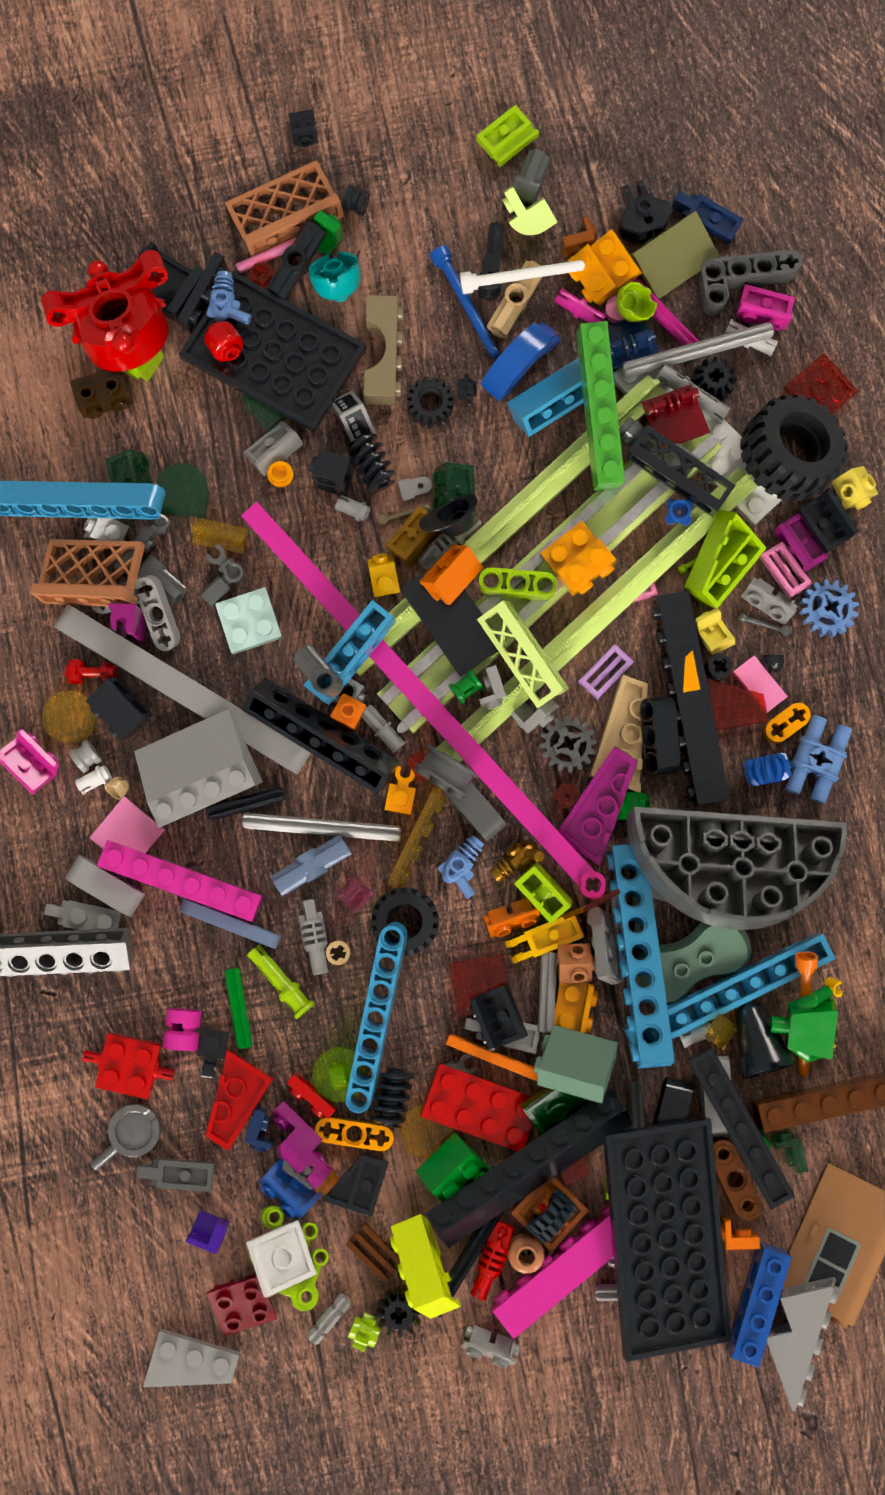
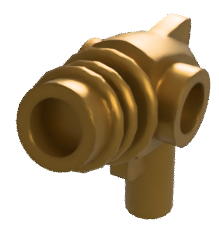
[489,841,544,883]

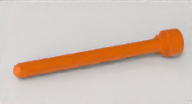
[795,951,818,1076]

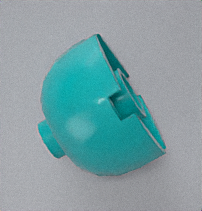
[308,252,361,302]

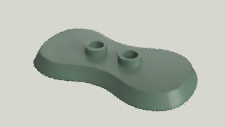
[635,922,752,1004]

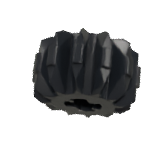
[691,356,737,401]
[375,1286,421,1338]

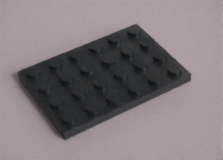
[179,271,367,433]

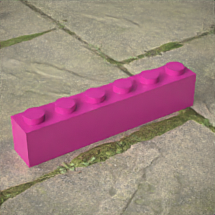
[97,840,263,922]
[492,1203,614,1339]

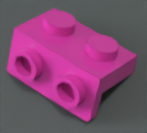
[736,284,795,330]
[0,729,59,795]

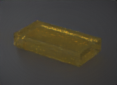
[705,1014,737,1050]

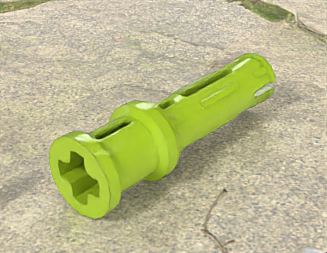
[247,944,315,1020]

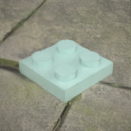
[215,587,282,654]

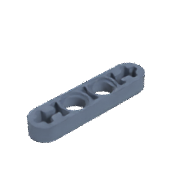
[179,898,281,949]

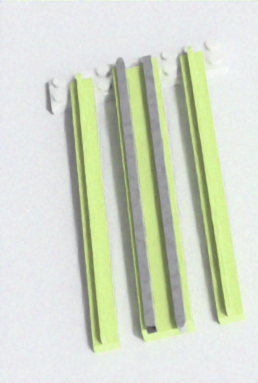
[356,366,782,762]

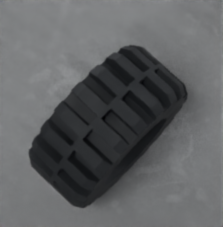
[740,394,848,501]

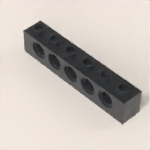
[242,678,400,795]

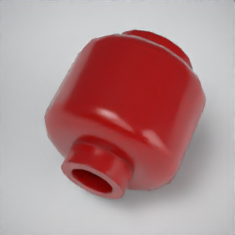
[204,321,243,362]

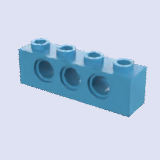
[304,600,397,705]

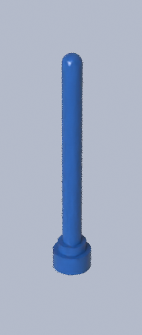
[429,245,499,358]

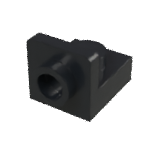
[288,109,319,147]

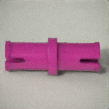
[554,288,606,323]

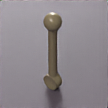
[378,504,432,526]

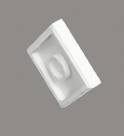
[246,1220,316,1297]

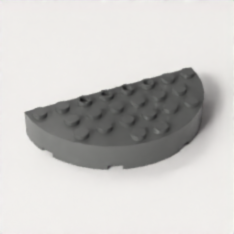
[626,807,847,930]

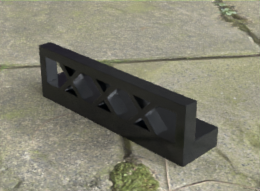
[626,425,736,517]

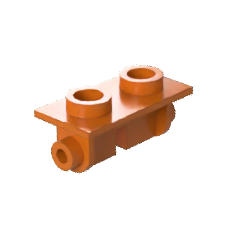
[483,898,541,938]

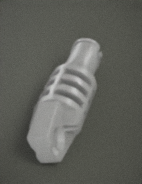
[417,517,482,570]
[298,899,328,975]

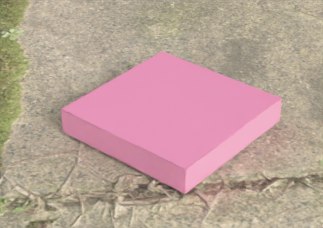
[89,796,166,853]

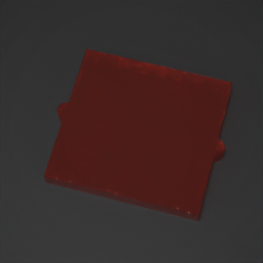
[562,888,621,920]

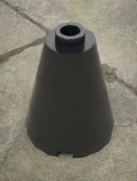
[735,999,796,1079]

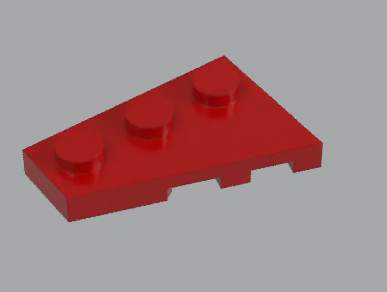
[205,1049,274,1151]

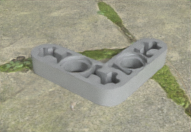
[91,575,180,651]

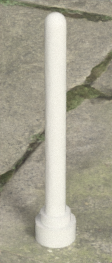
[460,260,585,294]

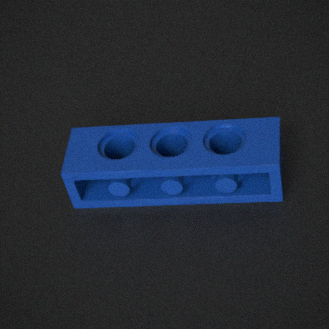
[726,1241,792,1368]

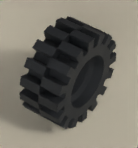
[407,376,454,428]

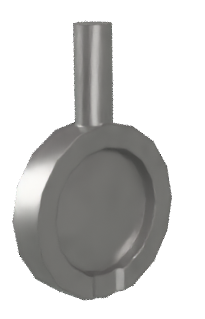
[90,1103,162,1171]

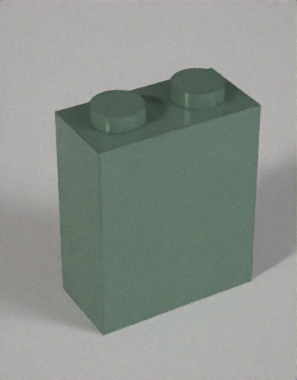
[534,1025,618,1103]

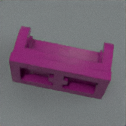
[773,514,828,573]
[109,603,146,643]

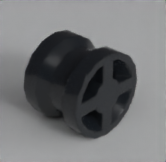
[342,184,370,217]

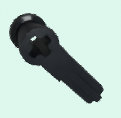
[478,221,505,301]

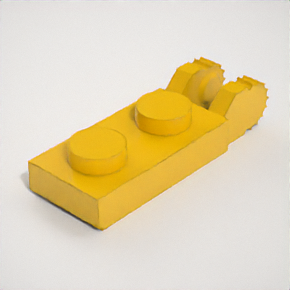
[504,912,584,964]

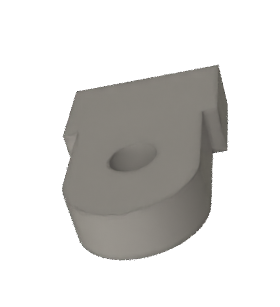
[398,477,432,503]

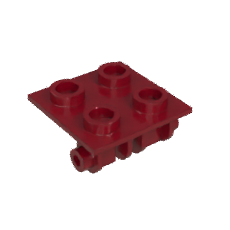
[641,384,710,449]
[206,1272,277,1336]

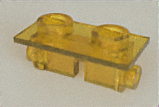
[191,518,249,554]

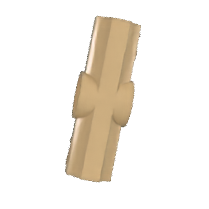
[487,260,543,339]

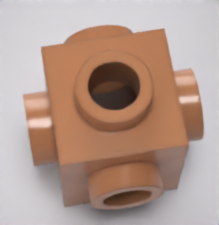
[557,943,596,983]

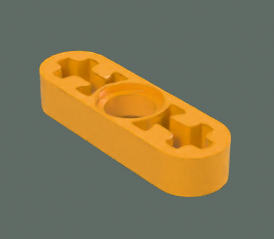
[315,1116,394,1151]

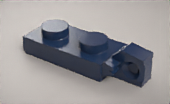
[672,191,744,245]

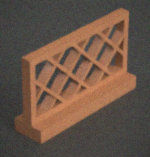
[225,160,344,257]
[30,539,145,607]

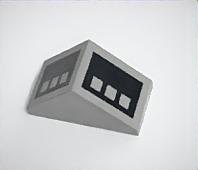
[331,391,376,442]

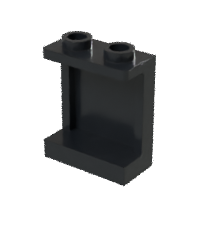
[138,241,203,324]

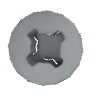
[69,739,102,773]

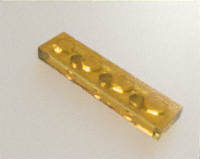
[387,787,446,888]

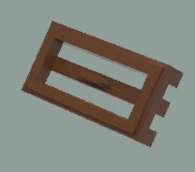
[346,1222,401,1284]

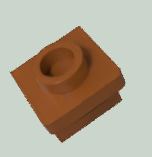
[560,216,597,258]

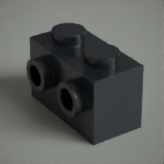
[86,677,153,740]

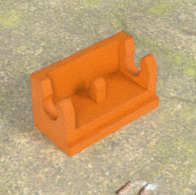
[419,544,484,605]

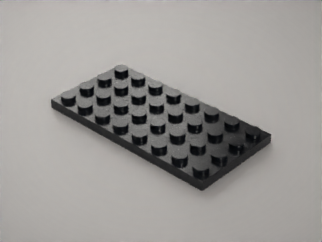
[602,1117,731,1362]

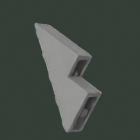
[767,1276,840,1411]

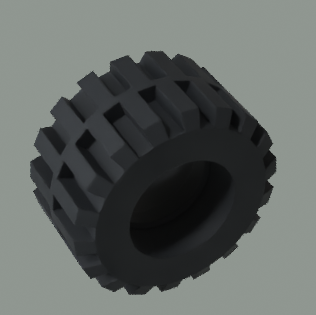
[370,887,439,956]

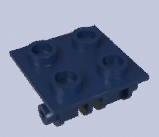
[608,320,659,369]

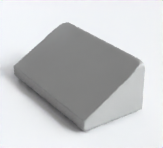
[244,420,303,476]

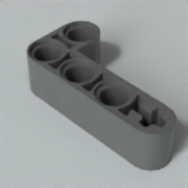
[698,250,803,316]

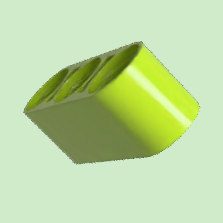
[479,567,557,601]

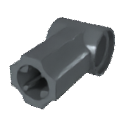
[512,149,550,205]
[137,554,188,606]
[293,644,343,698]

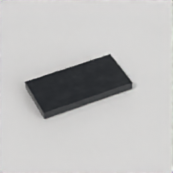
[400,567,500,677]

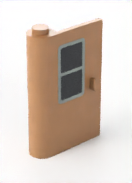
[782,1163,885,1329]

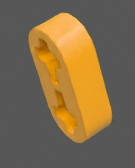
[763,703,811,743]

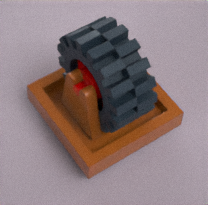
[510,1177,589,1252]

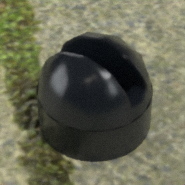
[762,655,784,673]

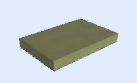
[630,211,720,299]

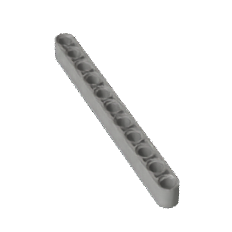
[53,604,311,775]

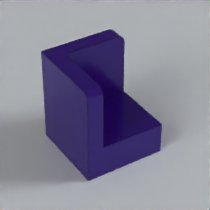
[186,1210,230,1254]

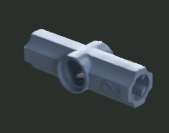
[270,835,352,896]

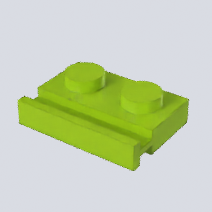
[476,105,539,167]

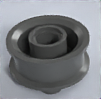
[414,744,479,800]

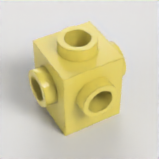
[831,466,878,510]

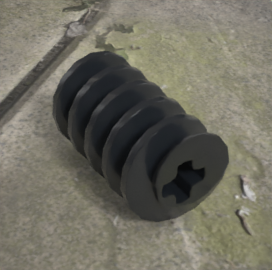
[348,433,395,494]
[371,1067,415,1128]

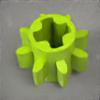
[348,1312,381,1352]

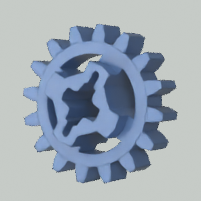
[799,579,859,638]

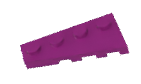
[558,746,638,866]

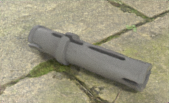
[656,364,731,422]

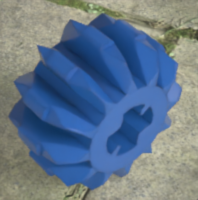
[744,753,791,786]

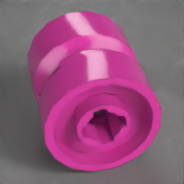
[162,1008,202,1051]

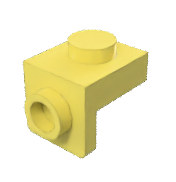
[695,608,735,656]

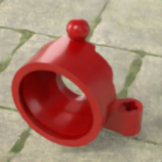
[41,250,169,372]

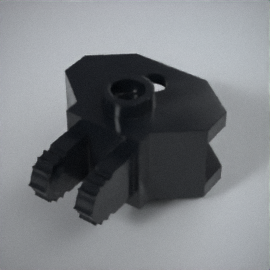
[618,180,673,244]

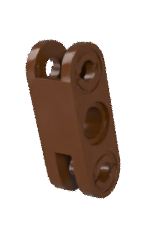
[713,1137,762,1221]

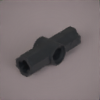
[266,220,327,300]

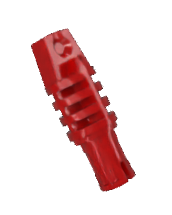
[470,1221,515,1301]

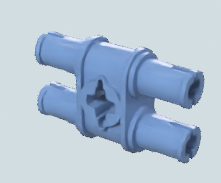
[785,715,852,805]

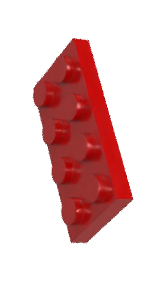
[419,1062,533,1151]

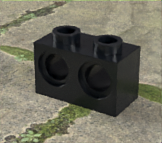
[309,449,354,497]

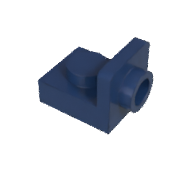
[244,1106,275,1152]

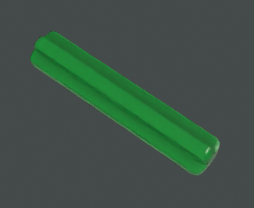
[225,968,252,1049]

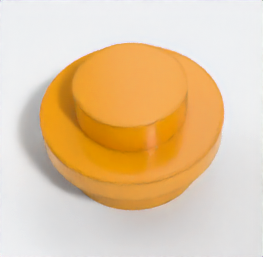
[267,461,294,487]

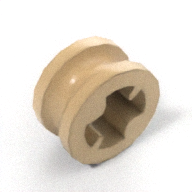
[326,941,351,965]

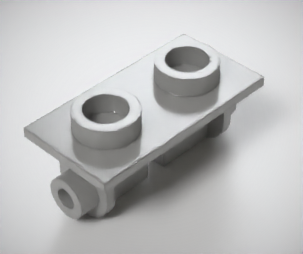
[740,577,798,625]
[460,1325,520,1368]

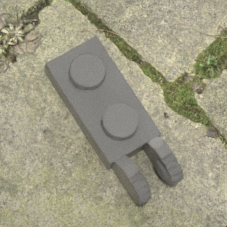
[587,906,621,985]

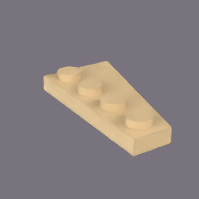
[589,675,648,793]

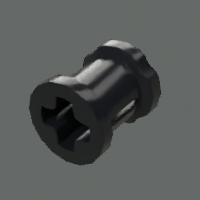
[704,654,732,681]

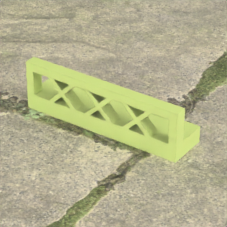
[477,600,569,708]

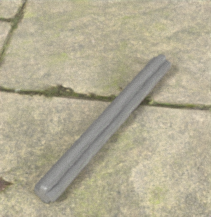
[622,322,774,378]
[242,813,401,841]

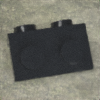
[796,488,859,554]
[470,984,528,1051]

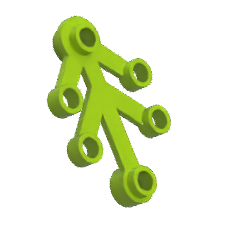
[250,1206,329,1311]

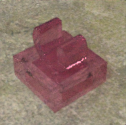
[337,876,374,913]

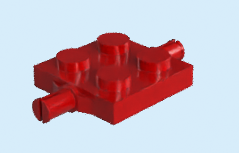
[82,1032,176,1099]

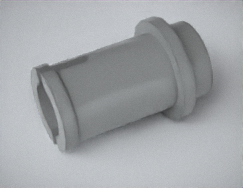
[335,494,370,522]

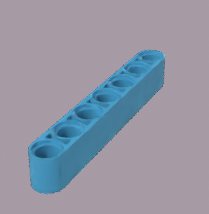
[0,481,166,519]
[346,922,407,1113]

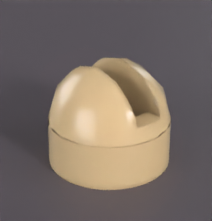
[105,776,129,800]

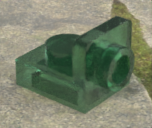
[769,1131,809,1174]

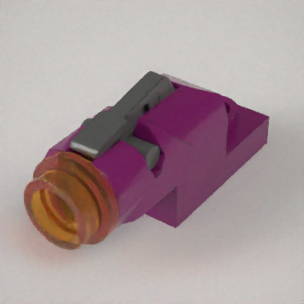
[271,1101,339,1196]

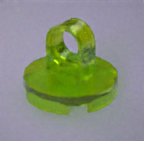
[313,1046,367,1103]

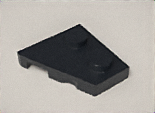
[321,1153,389,1217]

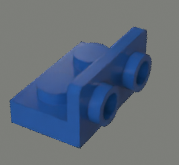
[258,1157,325,1220]

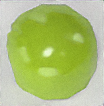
[616,282,657,323]

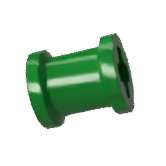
[448,670,484,705]

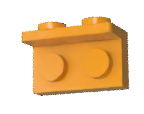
[554,982,598,1034]

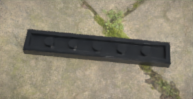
[687,1046,796,1210]

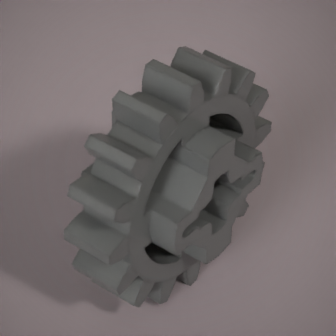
[539,715,597,774]

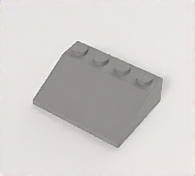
[134,709,263,828]

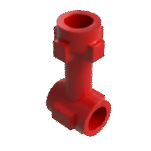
[64,660,117,684]

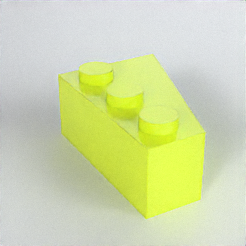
[390,1214,461,1319]

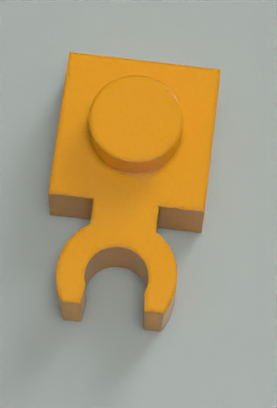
[385,766,416,815]

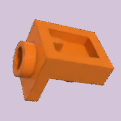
[330,694,366,732]
[720,1216,760,1250]

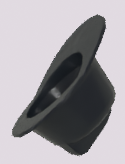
[419,494,478,537]

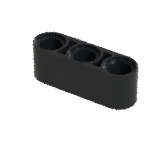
[640,697,681,776]
[652,1077,694,1125]

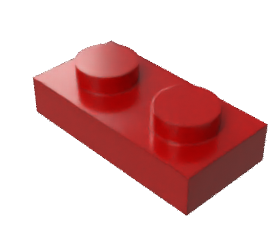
[287,1071,337,1119]

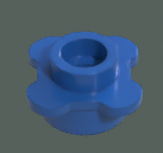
[665,498,693,526]

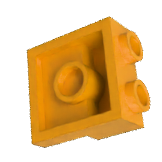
[568,229,642,306]
[540,521,616,596]

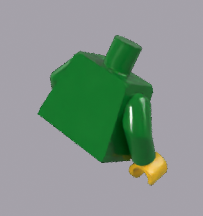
[770,977,843,1062]

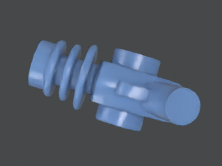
[207,271,251,325]
[438,835,484,899]

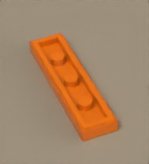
[446,1033,538,1081]

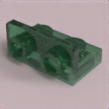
[105,449,153,484]
[432,462,475,510]

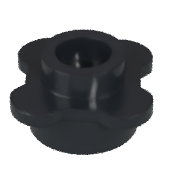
[457,374,477,404]

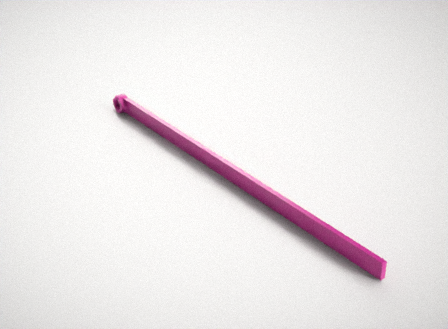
[241,502,606,898]

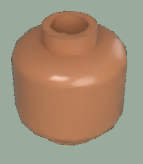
[508,1233,544,1274]

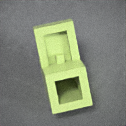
[502,186,558,235]

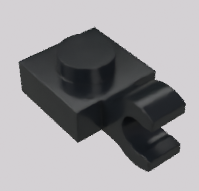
[197,1029,229,1078]

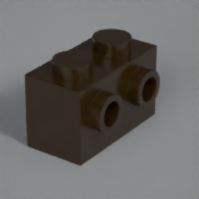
[70,370,134,419]

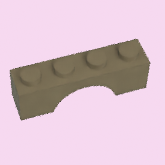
[364,295,403,405]

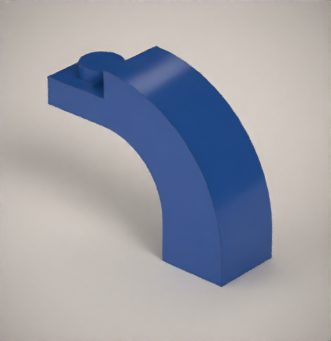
[480,322,561,401]

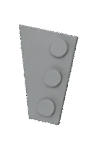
[143,1329,241,1387]

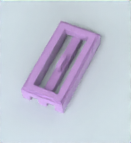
[578,644,634,700]

